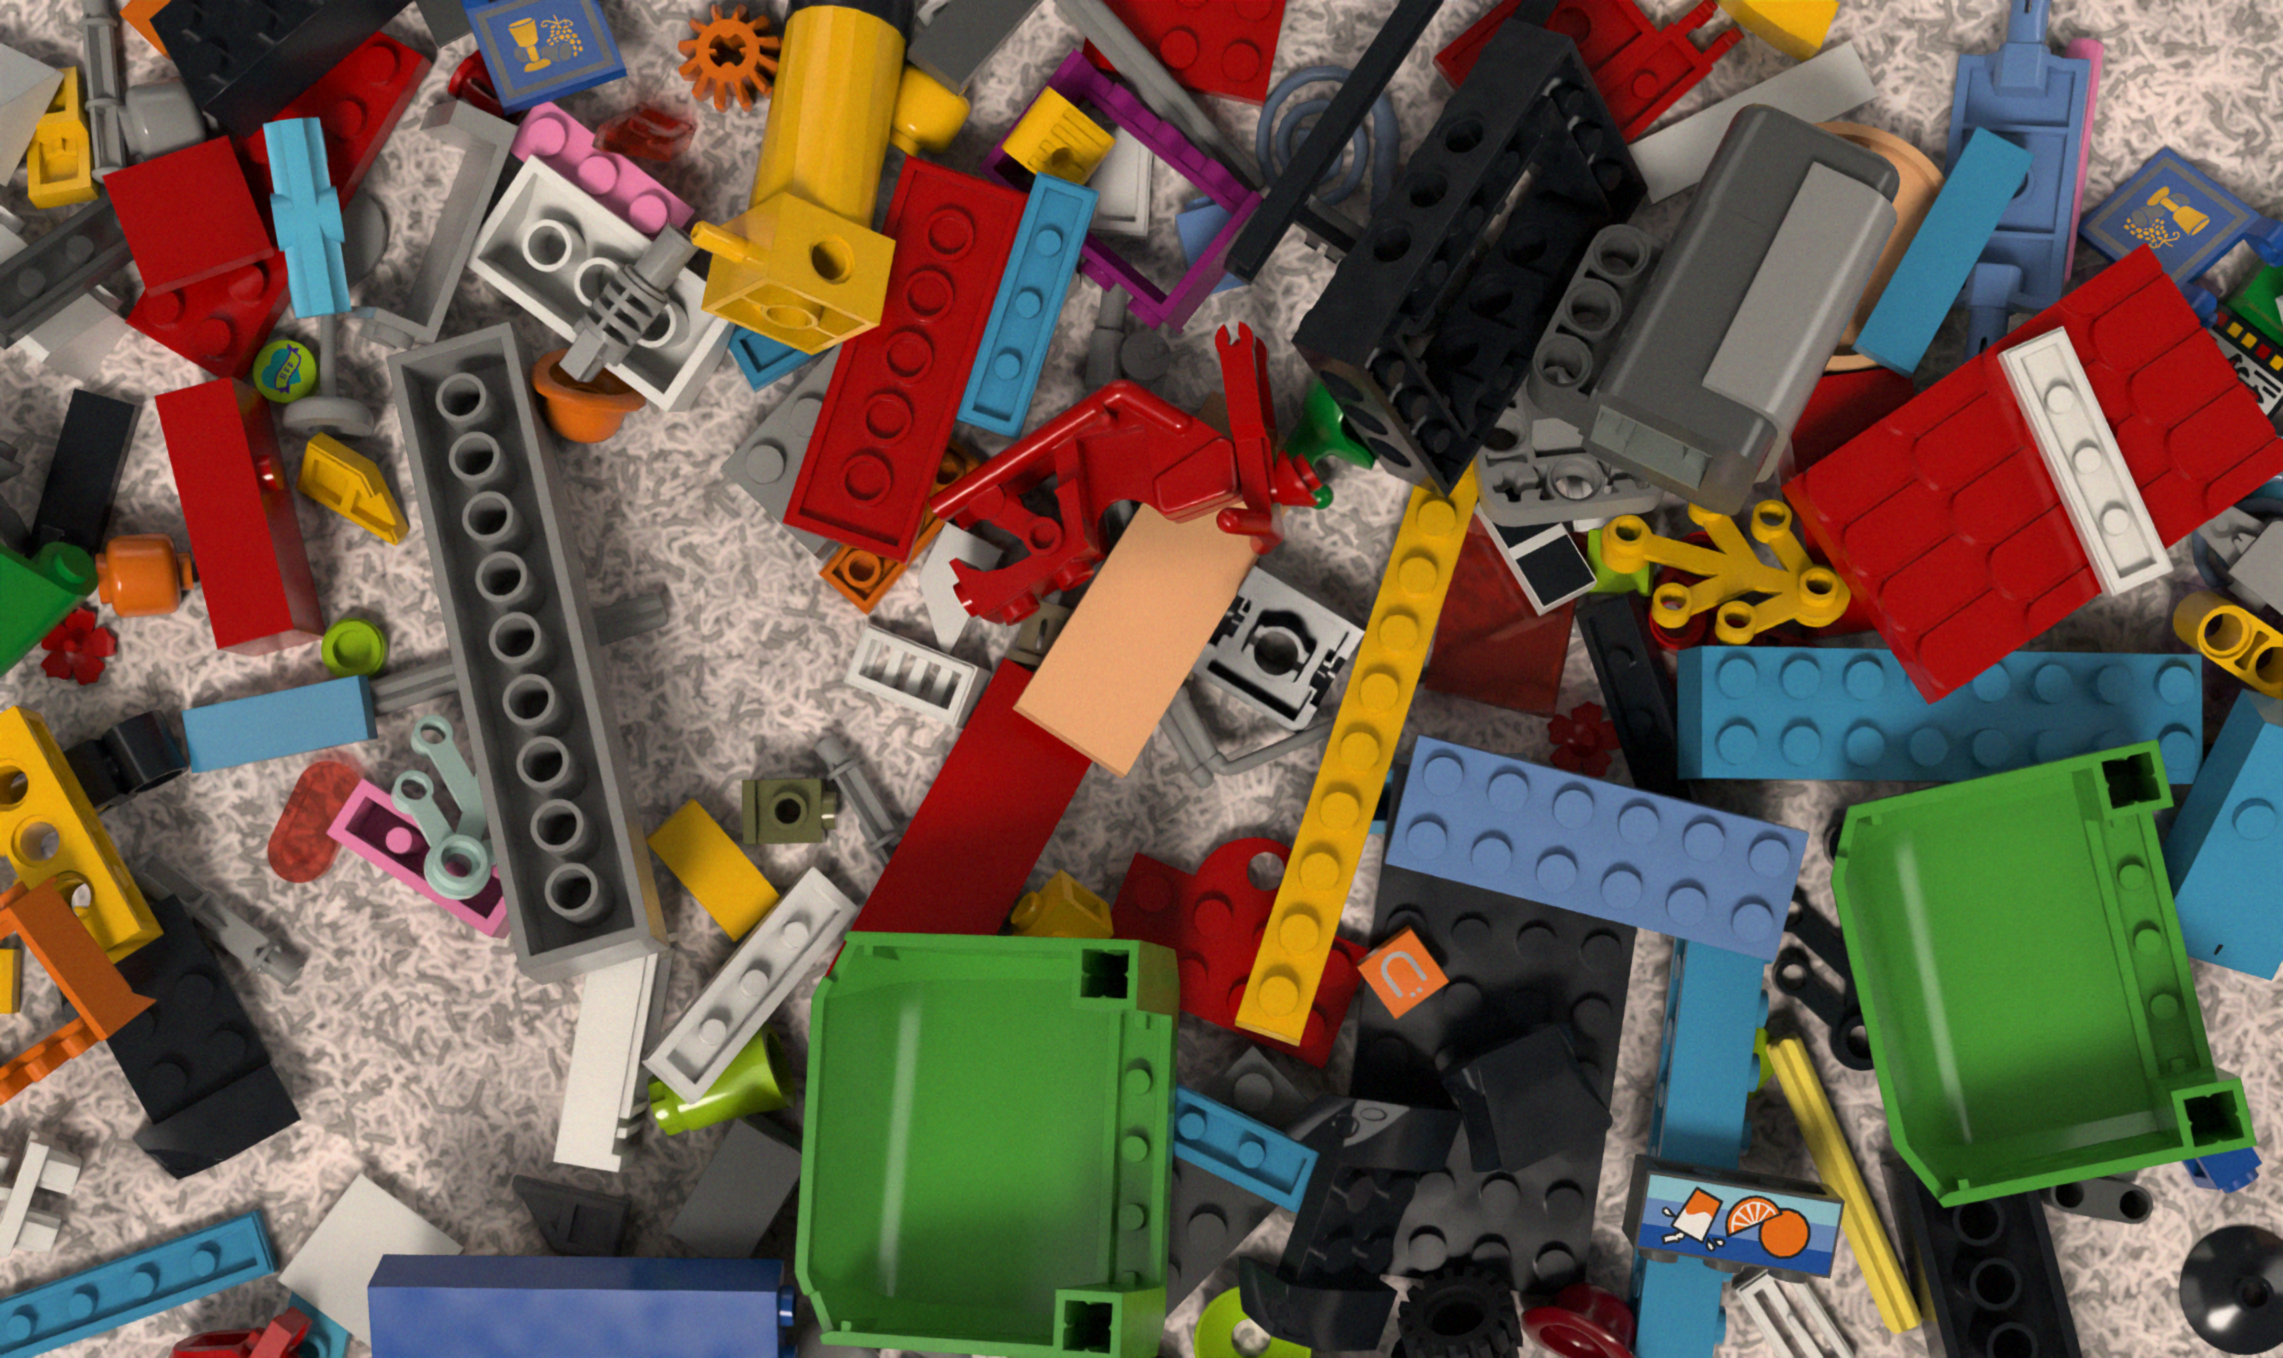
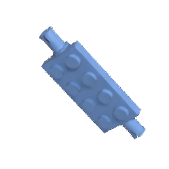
[1943,0,2092,365]

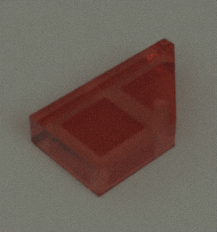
[592,102,696,162]

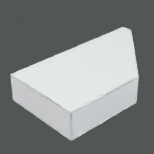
[918,522,1004,656]

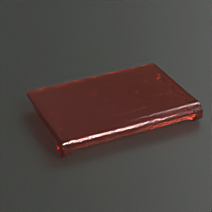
[1424,514,1588,718]

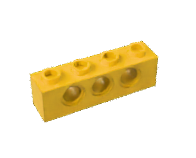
[0,705,164,964]

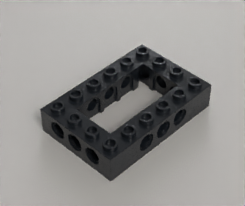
[1291,17,1649,499]

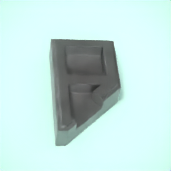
[512,1174,633,1257]

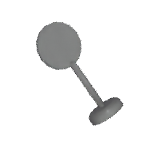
[282,188,387,441]

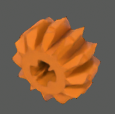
[678,3,783,113]

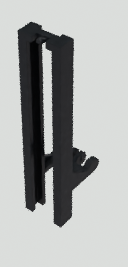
[1223,0,1562,286]

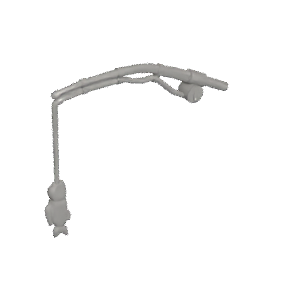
[1084,251,1590,789]

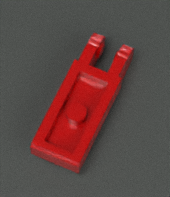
[1597,0,1745,146]

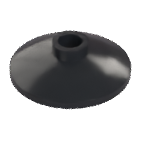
[2179,1226,2283,1355]

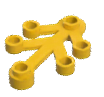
[1600,499,1851,646]

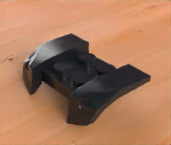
[55,893,301,1180]
[1239,1094,1462,1351]

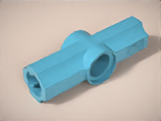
[263,117,352,319]

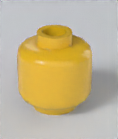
[888,64,971,157]

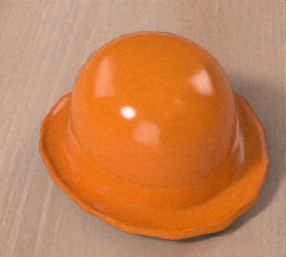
[530,348,646,443]

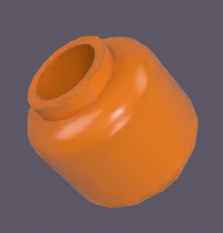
[95,532,194,618]

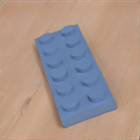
[1385,733,1809,962]

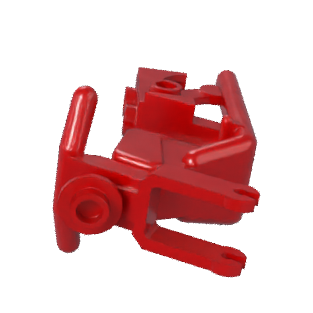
[928,321,1323,626]

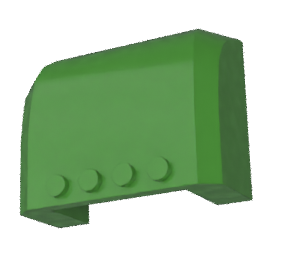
[1830,739,2257,1208]
[795,931,1180,1358]

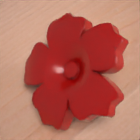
[40,607,118,686]
[1546,701,1621,777]

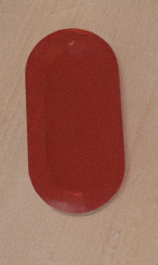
[267,761,361,883]

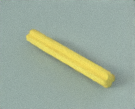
[1766,1033,1922,1334]

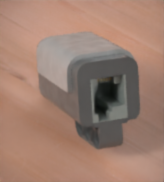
[1526,103,1900,516]

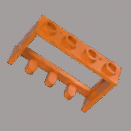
[0,875,157,1106]

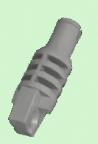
[559,222,700,383]

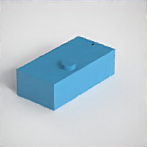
[2161,688,2283,981]

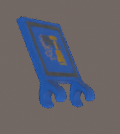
[460,0,628,116]
[2077,147,2283,331]

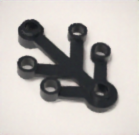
[1771,822,1874,1071]

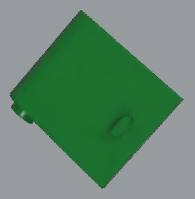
[0,542,98,678]

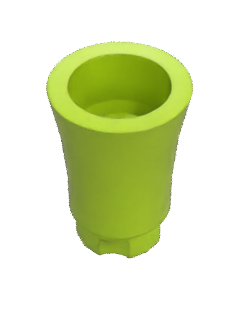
[647,1021,796,1136]

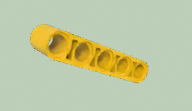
[2173,591,2283,700]

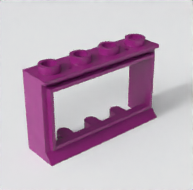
[978,48,1264,335]

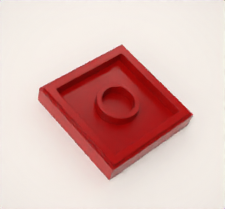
[102,135,275,298]

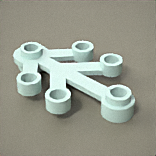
[391,714,496,900]

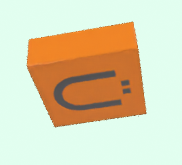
[1356,925,1449,1019]

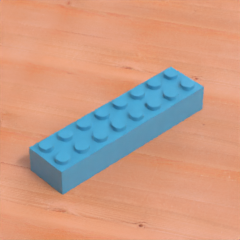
[1677,646,2203,785]

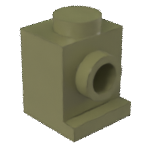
[742,778,838,845]

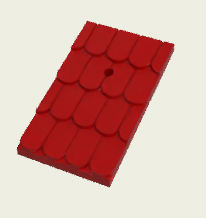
[1780,242,2283,705]

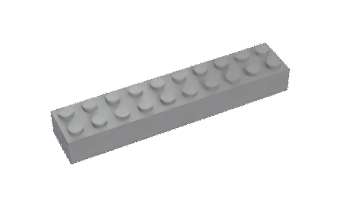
[386,321,670,985]

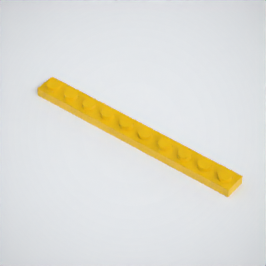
[1235,448,1494,1047]

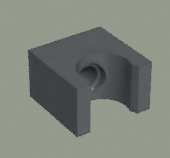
[667,1112,803,1259]

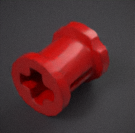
[447,49,526,124]

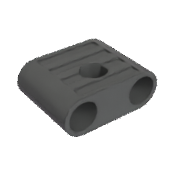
[2038,1176,2153,1224]

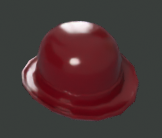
[1520,1281,1636,1358]

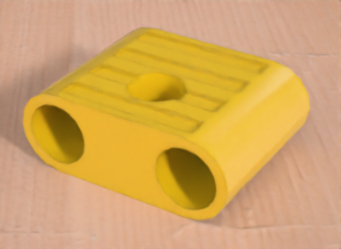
[1000,86,1117,186]

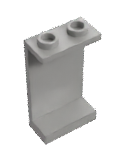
[346,100,518,351]

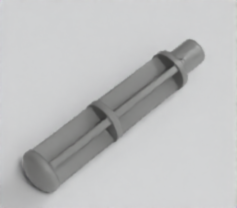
[77,0,126,184]
[814,733,904,869]
[129,851,303,987]

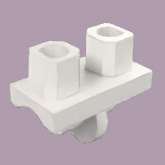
[0,1128,82,1258]

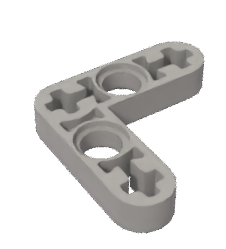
[1473,388,1665,527]

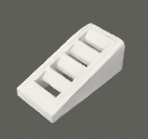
[843,623,991,729]

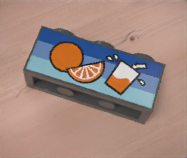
[1622,1154,1845,1284]

